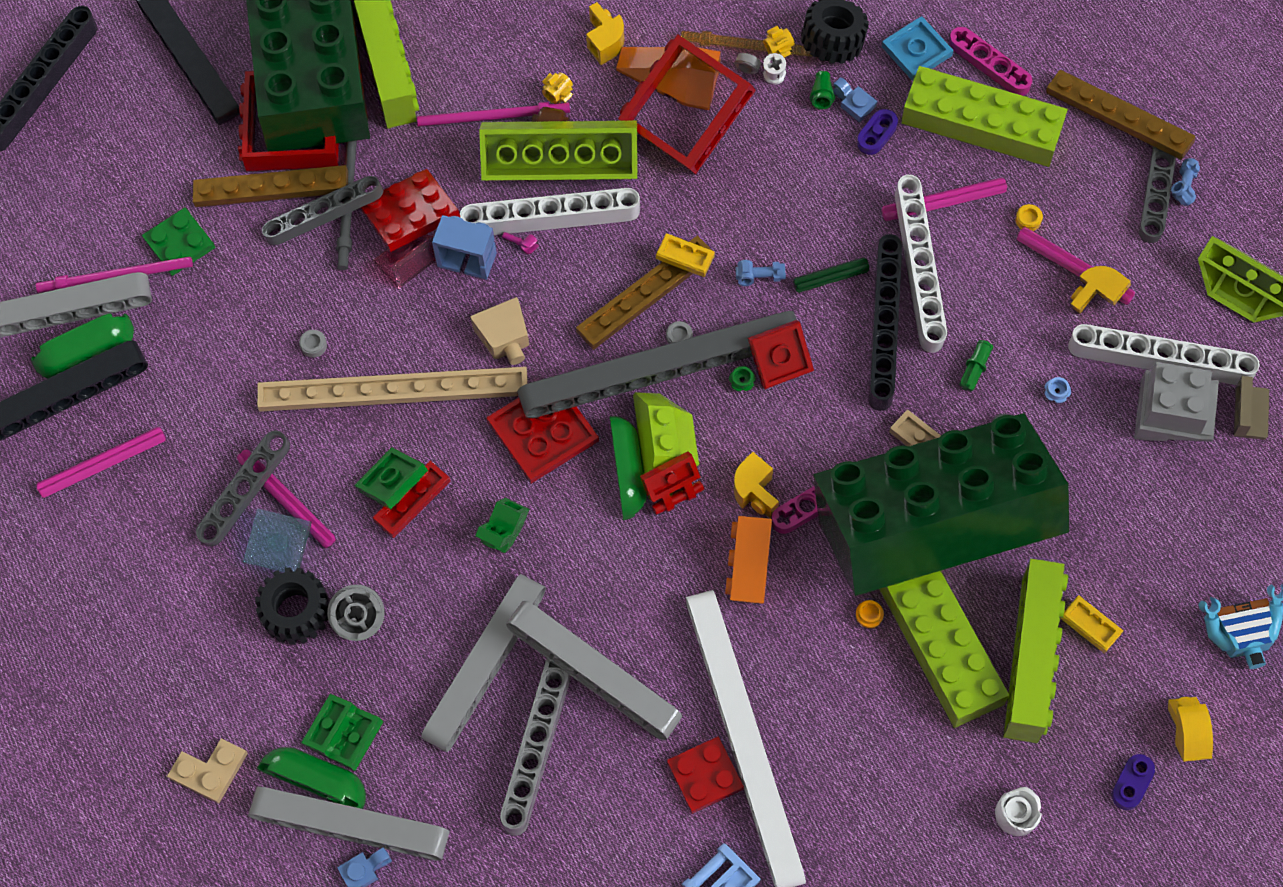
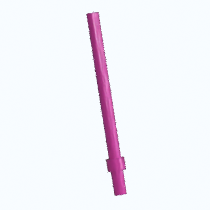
[417,102,570,127]
[36,257,193,293]

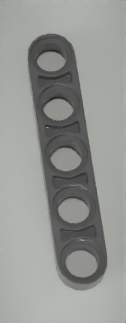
[1139,146,1176,243]
[262,176,383,245]
[196,430,290,546]

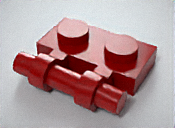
[640,451,705,515]

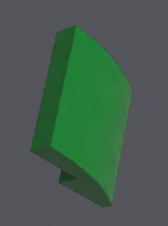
[301,694,383,771]

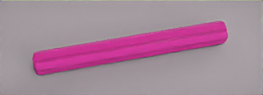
[881,178,1007,221]
[1017,227,1135,305]
[36,427,166,498]
[237,449,336,548]

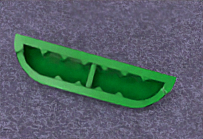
[31,313,134,379]
[609,416,647,521]
[257,747,366,809]

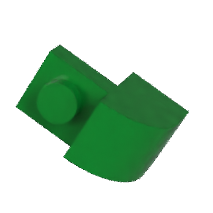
[475,498,530,553]

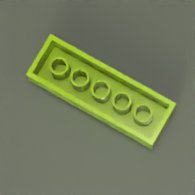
[353,0,420,129]
[901,66,1068,167]
[479,121,638,181]
[1003,558,1068,743]
[879,571,1009,728]

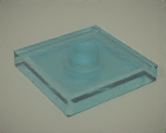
[243,508,312,572]

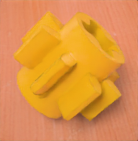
[763,25,795,58]
[542,72,573,104]

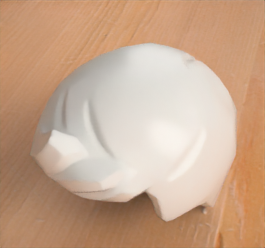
[995,787,1042,836]

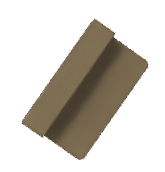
[1234,376,1269,440]

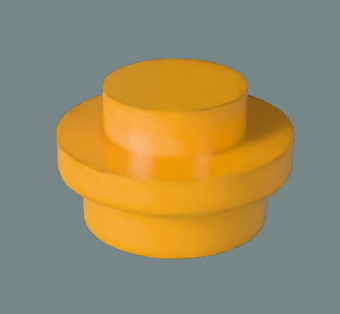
[856,600,884,628]

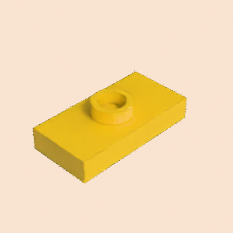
[656,233,715,277]
[1060,595,1123,654]

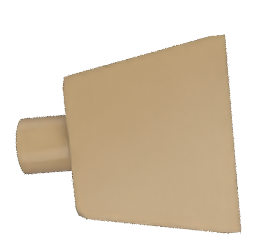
[470,297,529,365]

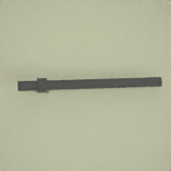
[336,141,357,270]

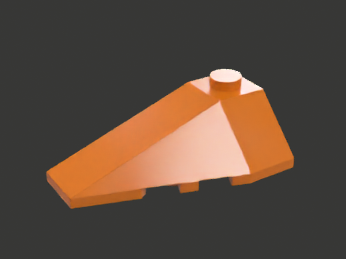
[616,47,721,111]

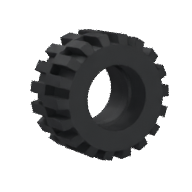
[801,0,869,64]
[255,567,330,645]

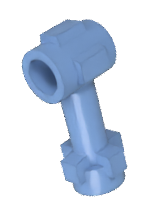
[1171,158,1200,206]
[735,260,786,286]

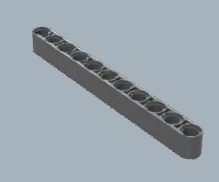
[517,311,797,418]

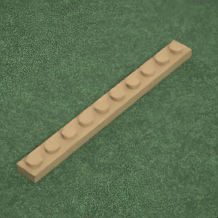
[257,367,528,412]

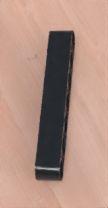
[136,0,240,126]
[0,5,98,152]
[868,234,902,411]
[0,340,148,441]

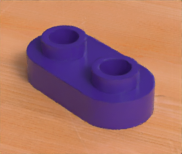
[857,109,898,155]
[1111,754,1155,810]

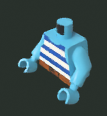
[1198,584,1283,669]

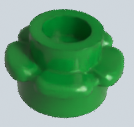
[729,366,756,392]

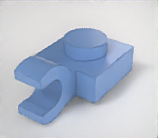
[833,77,877,122]
[337,848,392,887]

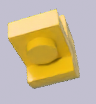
[586,2,624,65]
[1071,266,1131,314]
[734,452,779,519]
[1168,697,1213,762]

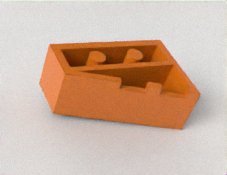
[725,516,772,604]

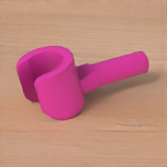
[502,232,539,254]

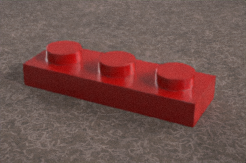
[372,461,451,539]

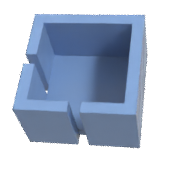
[432,215,497,280]

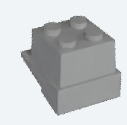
[1134,362,1219,442]

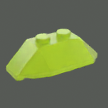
[1198,236,1283,323]
[633,392,699,495]

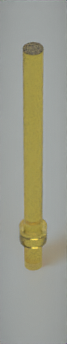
[681,30,813,57]

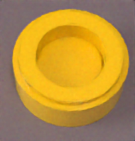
[1015,204,1043,231]

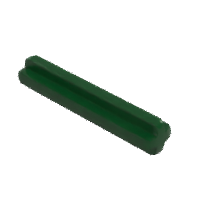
[793,257,870,293]

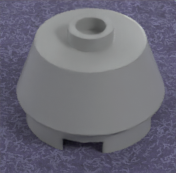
[327,585,385,641]

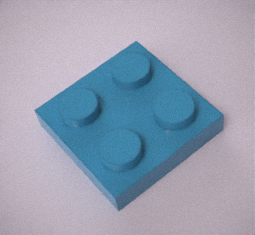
[881,16,953,81]

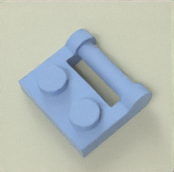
[681,843,761,887]

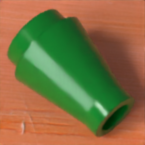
[810,71,835,110]

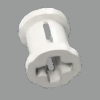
[763,53,786,85]

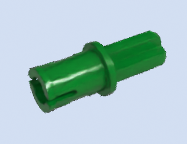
[959,340,994,391]

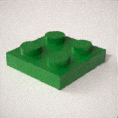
[142,207,215,276]
[354,447,428,510]

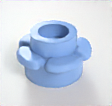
[1044,377,1071,403]

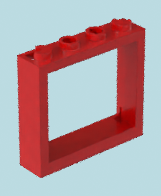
[618,34,756,175]
[238,71,339,171]

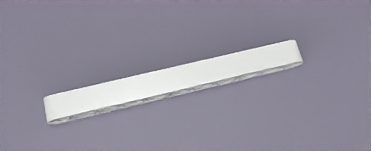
[686,590,806,887]

